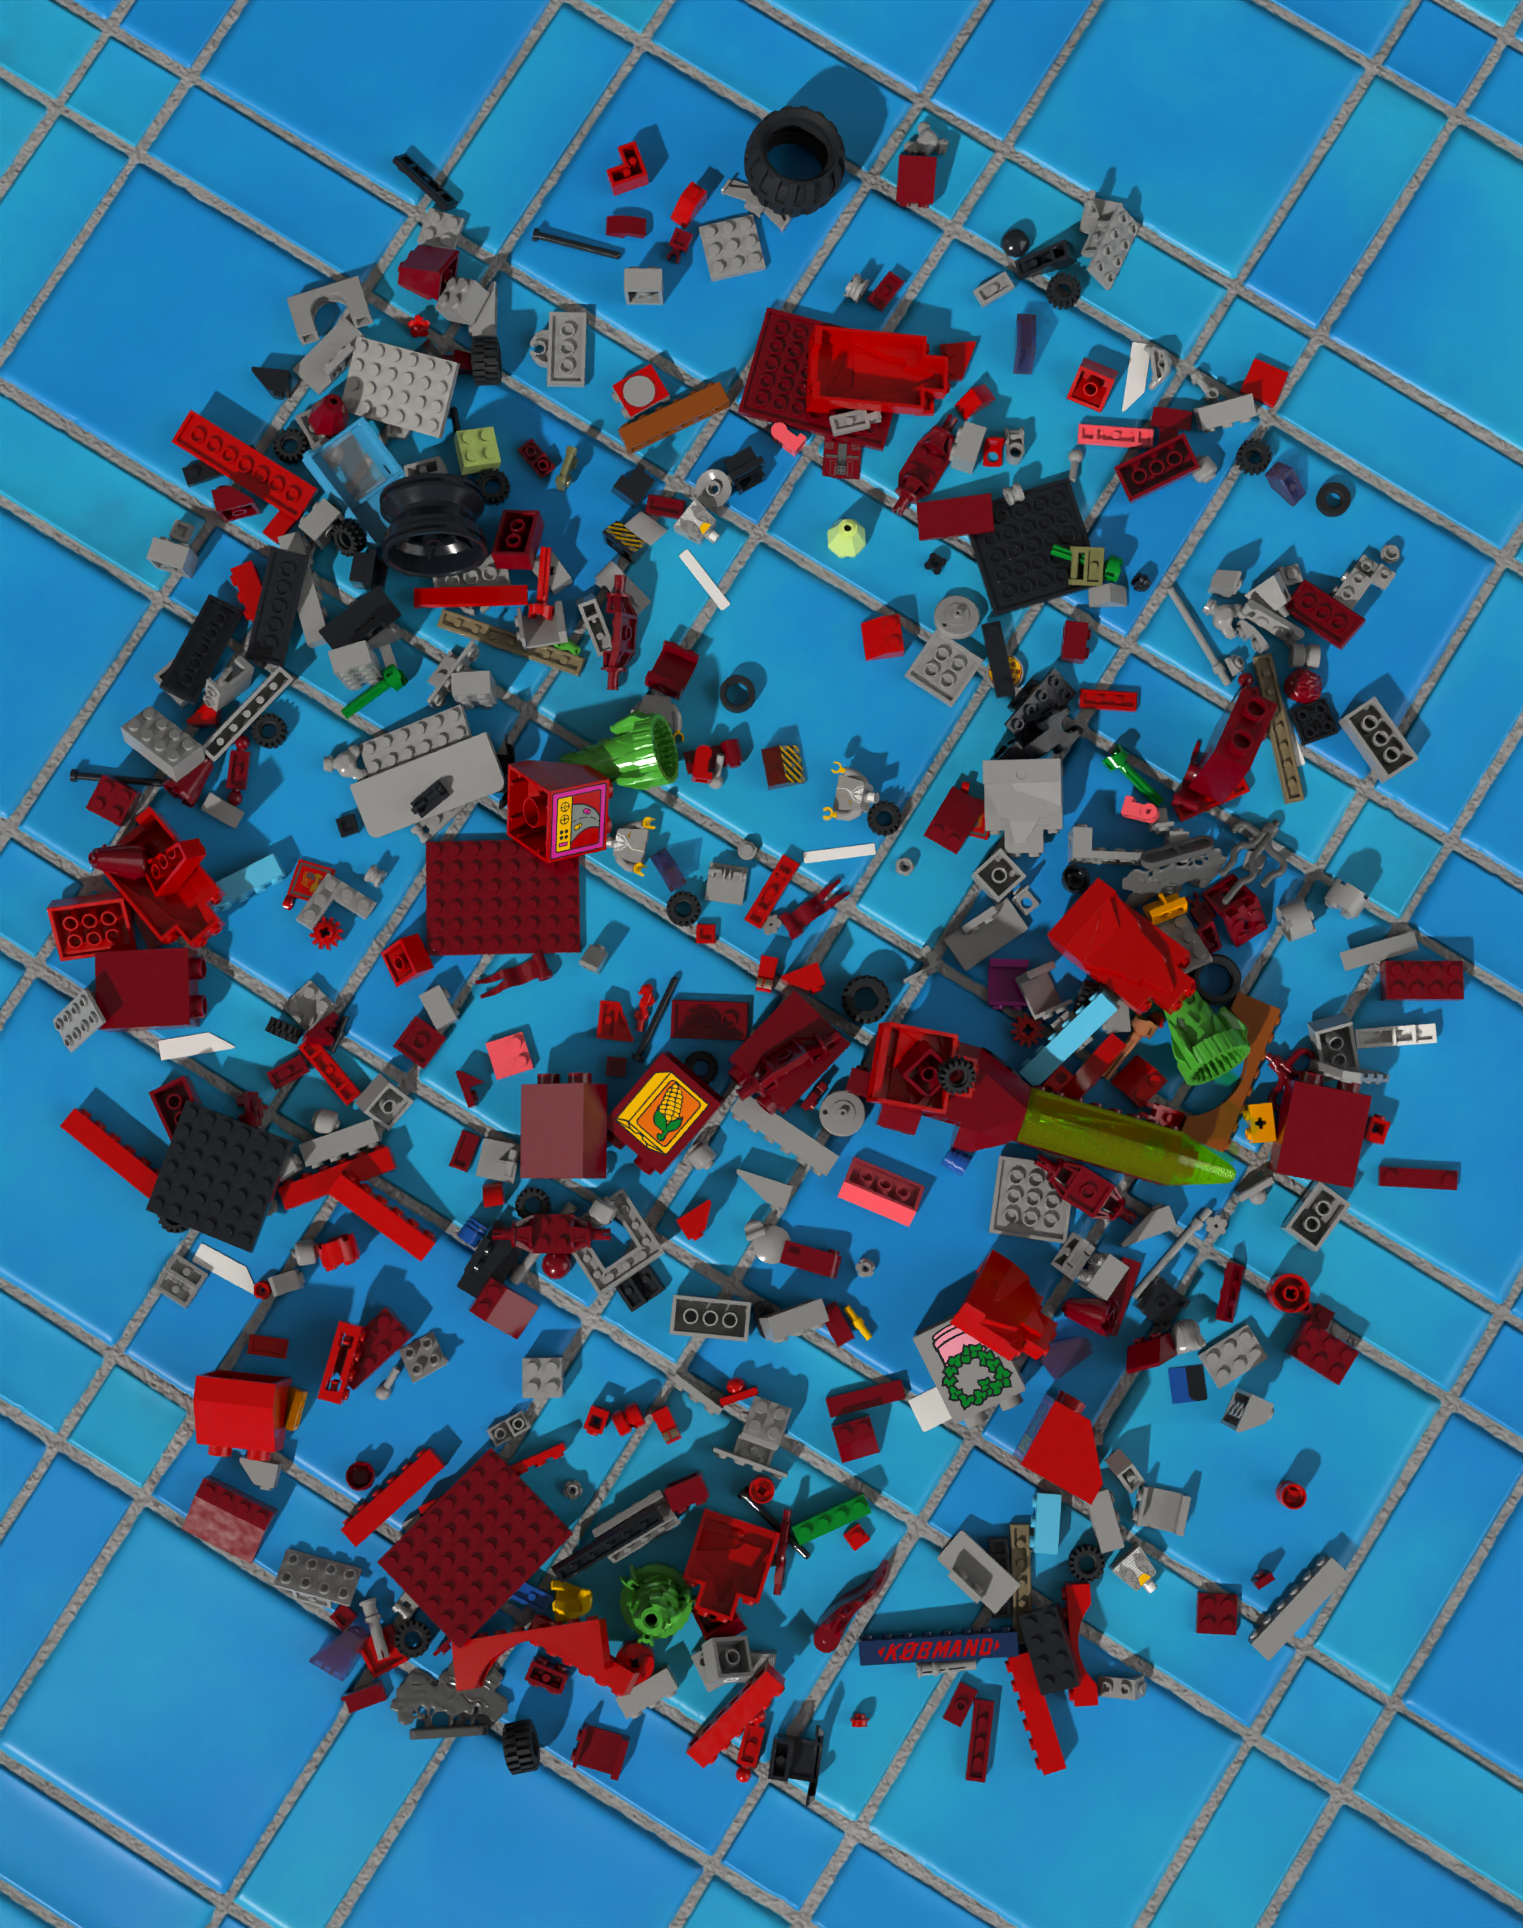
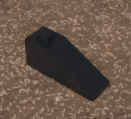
[1015,239,1078,280]

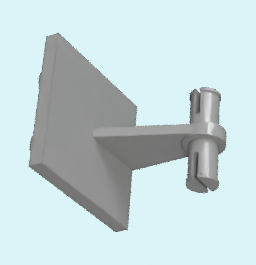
[1079,190,1123,234]
[476,1138,521,1184]

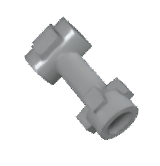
[1190,370,1219,404]

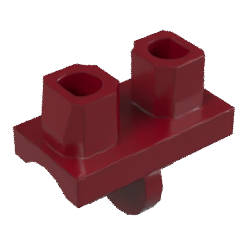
[236,1091,269,1126]

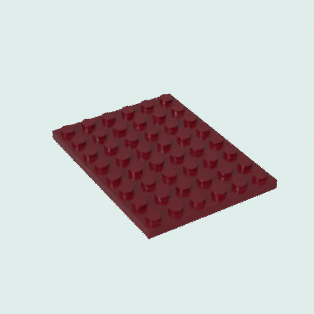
[738,307,893,452]
[426,840,581,956]
[377,1447,573,1649]

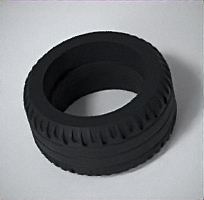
[1189,954,1241,1005]

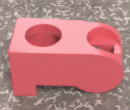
[771,422,806,457]
[1121,795,1160,823]

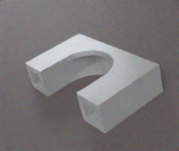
[287,276,373,346]

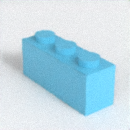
[1029,1490,1061,1555]

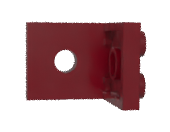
[1201,873,1268,948]

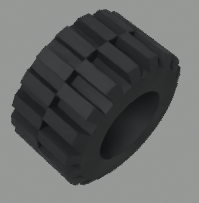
[471,336,502,386]
[842,975,891,1024]
[502,1719,540,1775]

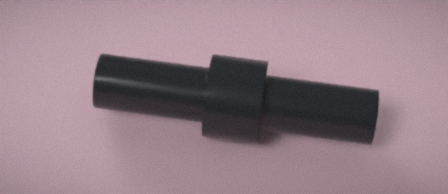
[328,1015,350,1053]

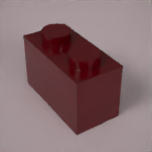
[1060,620,1091,664]

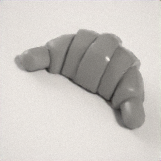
[1144,345,1172,390]

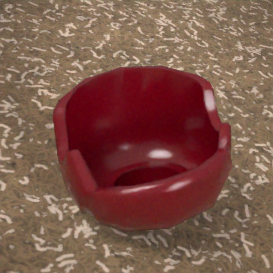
[542,1254,573,1280]
[346,1461,376,1491]

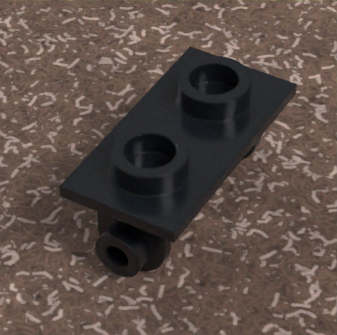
[410,780,450,818]

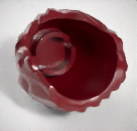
[1283,668,1323,704]

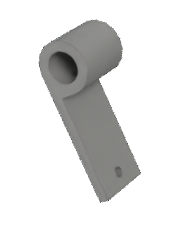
[594,561,651,615]

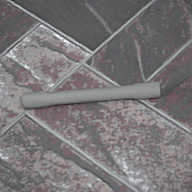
[509,1201,578,1286]

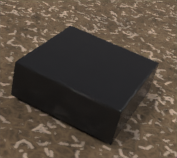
[336,814,360,838]

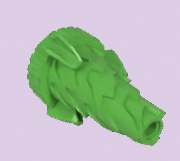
[557,710,679,790]
[1164,990,1251,1086]
[619,1561,698,1647]

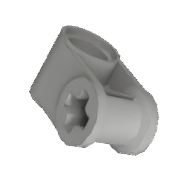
[1004,427,1024,465]

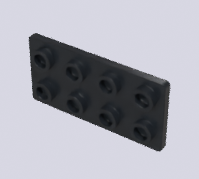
[319,586,401,650]
[1004,668,1076,741]
[457,1220,525,1297]

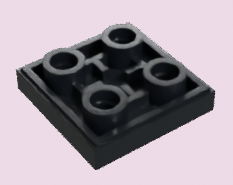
[1288,698,1339,746]

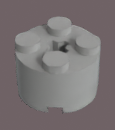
[1323,878,1370,920]
[1275,897,1316,942]

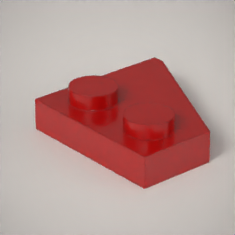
[939,341,976,382]
[596,1000,634,1042]

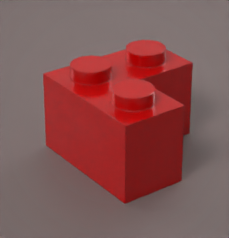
[606,141,649,196]

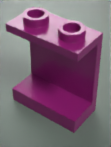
[987,959,1029,1010]

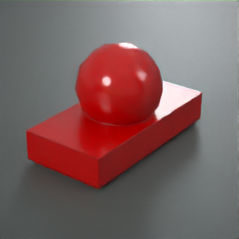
[719,1377,759,1406]

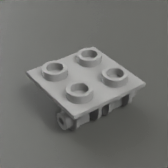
[705,862,748,905]
[399,1332,449,1383]

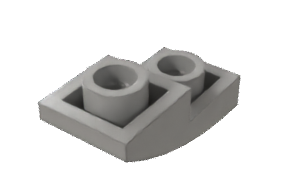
[1235,619,1270,655]
[201,792,245,829]
[486,1411,531,1448]

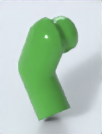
[553,638,581,655]

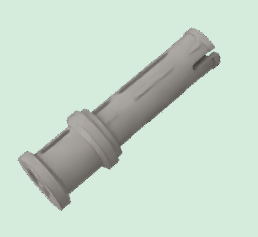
[359,1597,390,1661]
[915,1659,976,1678]

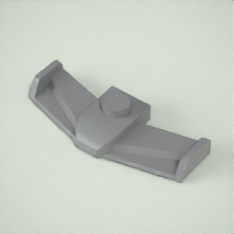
[721,179,793,233]

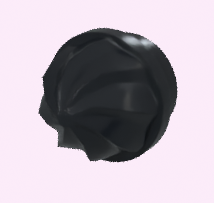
[1131,572,1151,592]

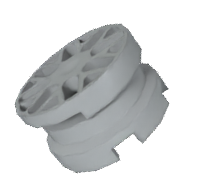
[843,273,870,304]

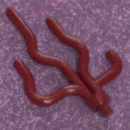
[1265,1047,1324,1113]

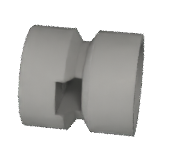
[1288,643,1321,669]

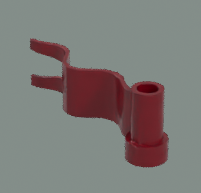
[1170,741,1201,813]
[778,878,851,941]
[475,952,553,999]

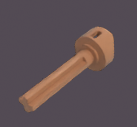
[1102,1014,1159,1080]

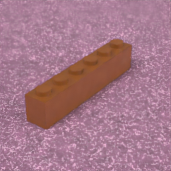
[618,381,730,455]

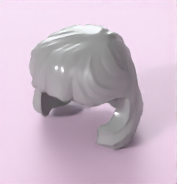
[1169,1319,1206,1355]

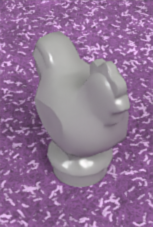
[903,122,949,156]
[1202,598,1243,640]
[323,745,368,781]

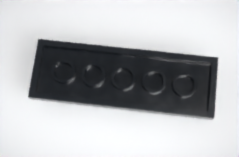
[245,546,310,667]
[159,594,244,706]

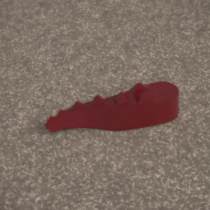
[813,1559,890,1653]

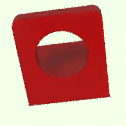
[983,437,1004,467]

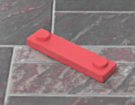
[1077,424,1154,449]

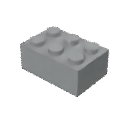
[451,670,498,710]
[1280,1181,1351,1252]
[759,1298,829,1343]

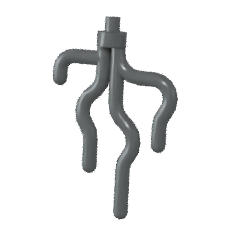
[1219,819,1287,905]

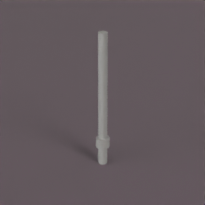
[1167,587,1231,687]
[1131,1207,1212,1300]

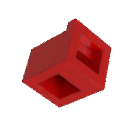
[1363,1114,1391,1145]
[583,1404,611,1436]

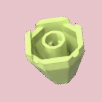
[827,519,866,558]

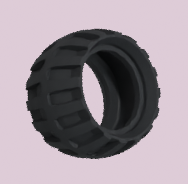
[744,105,846,217]

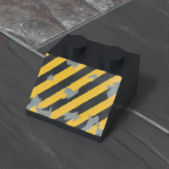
[602,520,648,565]

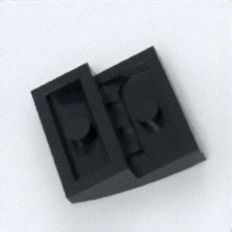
[615,1264,666,1312]

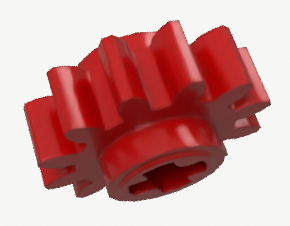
[309,916,344,951]
[1010,1013,1045,1048]

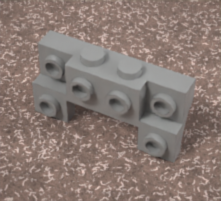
[1329,554,1396,610]

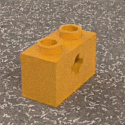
[1243,1102,1276,1144]

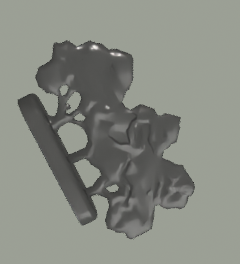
[1122,835,1228,908]
[390,1661,508,1740]

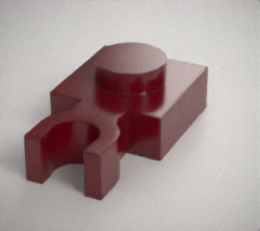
[666,227,694,265]
[1185,891,1216,926]
[800,1082,828,1111]
[1300,1302,1335,1330]

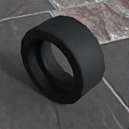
[720,675,755,713]

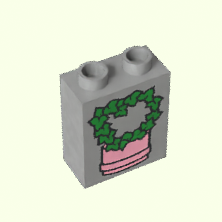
[912,1314,1026,1428]

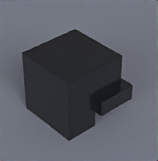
[724,446,765,495]
[611,463,655,509]
[349,549,388,591]

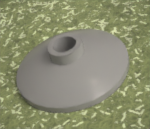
[695,469,732,508]

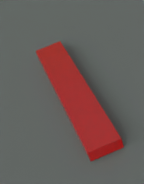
[414,585,528,608]

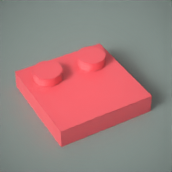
[485,1032,534,1080]

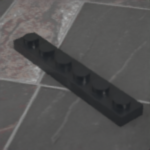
[551,1504,664,1583]

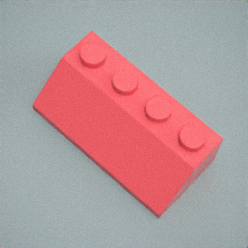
[837,1157,925,1227]

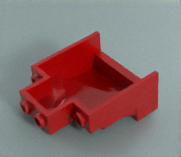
[866,1022,979,1114]
[950,1250,1058,1361]
[682,1508,780,1624]

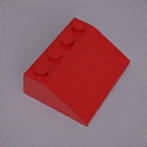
[47,891,137,961]

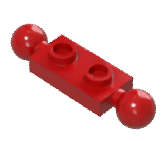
[736,1710,766,1783]

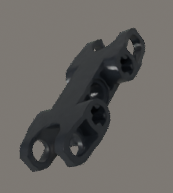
[990,704,1084,760]

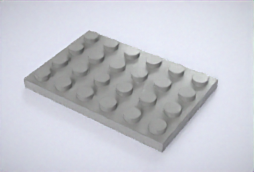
[342,336,460,439]

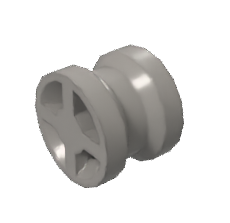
[1003,482,1025,506]
[364,864,387,888]

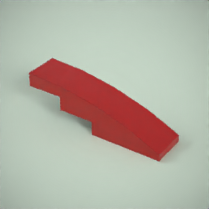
[1061,1033,1127,1099]

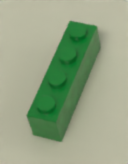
[792,1491,872,1545]

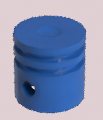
[941,1147,972,1176]
[457,1216,489,1248]

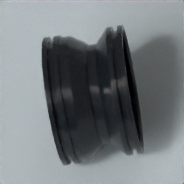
[379,473,488,578]

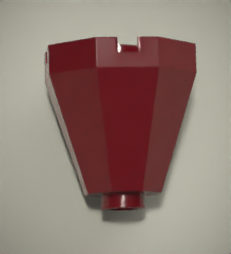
[308,394,349,439]

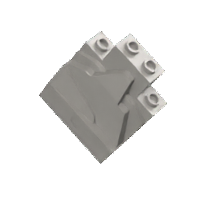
[982,758,1063,857]

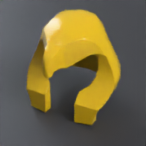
[551,1579,593,1623]

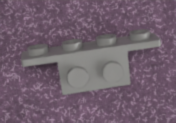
[713,1433,788,1479]

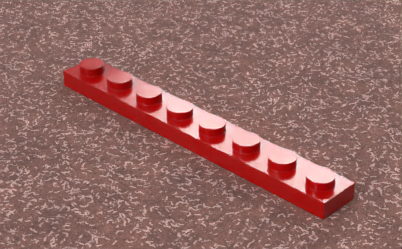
[418,1441,568,1514]

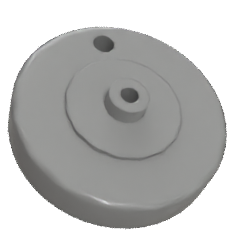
[934,595,980,639]
[819,1090,866,1137]

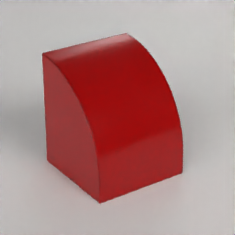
[482,1181,506,1208]

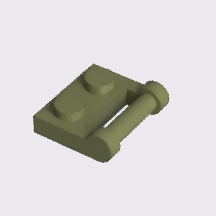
[555,446,578,492]
[1068,546,1105,586]

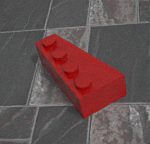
[144,838,207,897]

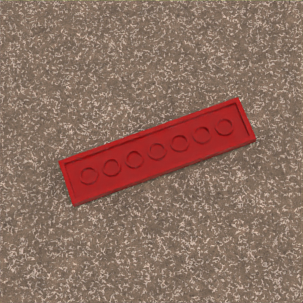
[171,410,318,522]

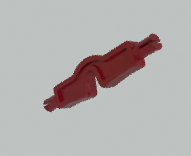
[773,1508,792,1595]

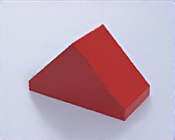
[954,384,996,421]
[186,704,221,728]

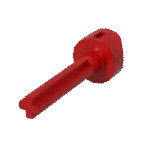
[528,547,554,621]

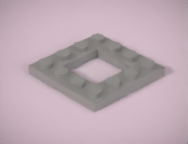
[572,1188,665,1297]

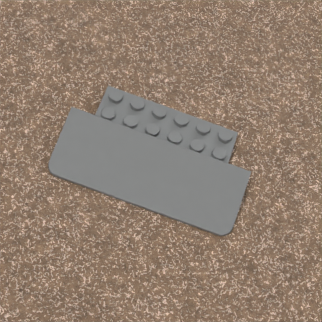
[349,704,505,838]

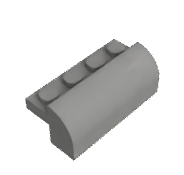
[592,1489,681,1564]

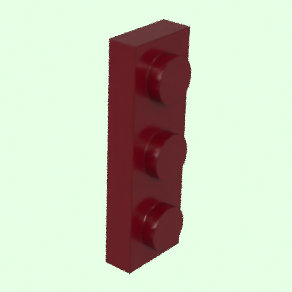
[1216,1262,1245,1323]

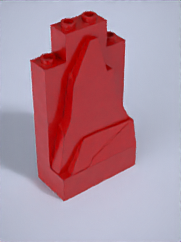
[806,325,951,415]
[102,806,226,949]
[1047,878,1196,1015]

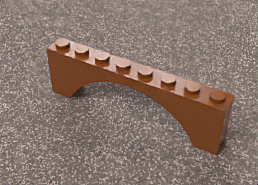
[1180,992,1281,1153]

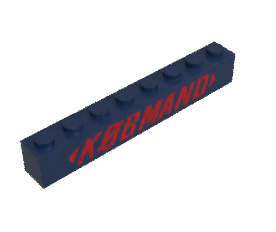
[858,1625,1019,1666]

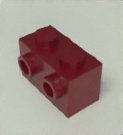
[524,1655,570,1695]

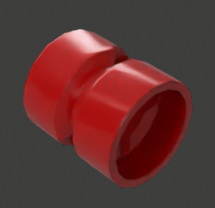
[610,1401,646,1437]
[749,1475,775,1504]
[1275,1480,1307,1510]

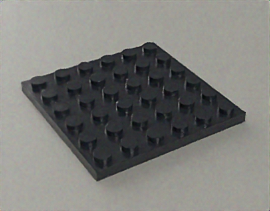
[968,477,1096,618]
[146,1100,294,1253]

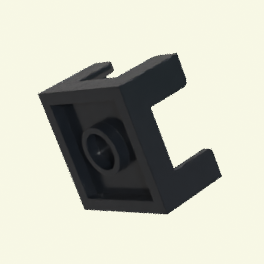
[1133,1276,1191,1332]

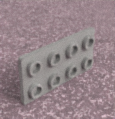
[1081,205,1140,290]
[293,318,366,395]
[427,640,480,710]
[944,898,1028,971]
[53,988,106,1052]
[937,1530,1021,1614]
[274,1549,362,1609]

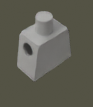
[1245,572,1291,618]

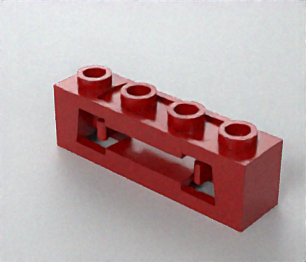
[317,1320,367,1405]

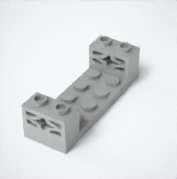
[1067,824,1189,867]

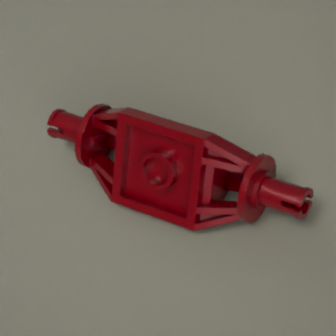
[892,414,958,516]
[601,575,638,690]
[736,1029,842,1101]
[1034,1153,1138,1225]
[492,1214,611,1254]

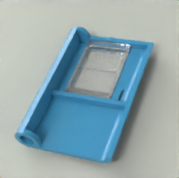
[302,416,405,551]

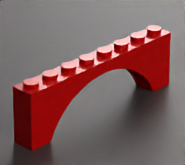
[451,1615,612,1691]

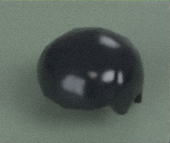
[1000,228,1030,258]
[1061,863,1090,894]

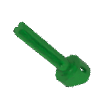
[1050,544,1123,582]
[341,664,408,719]
[1101,744,1164,807]

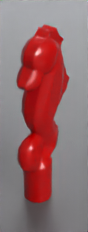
[634,983,655,1032]

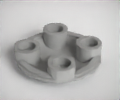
[753,1225,791,1264]

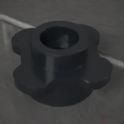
[924,553,946,575]

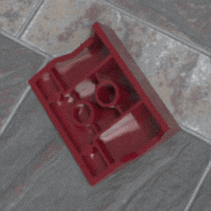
[182,1475,279,1564]

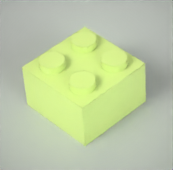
[453,427,501,475]

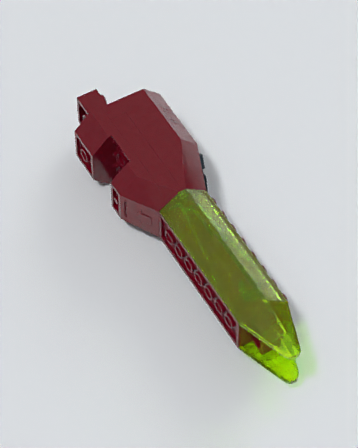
[845,1042,1236,1186]

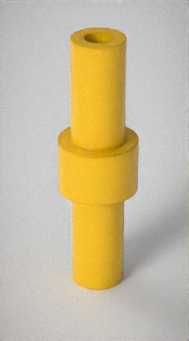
[843,1305,873,1340]

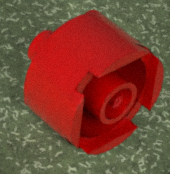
[316,1232,361,1271]
[1266,1273,1310,1313]
[616,1639,655,1684]

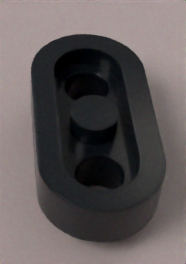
[753,1300,774,1339]

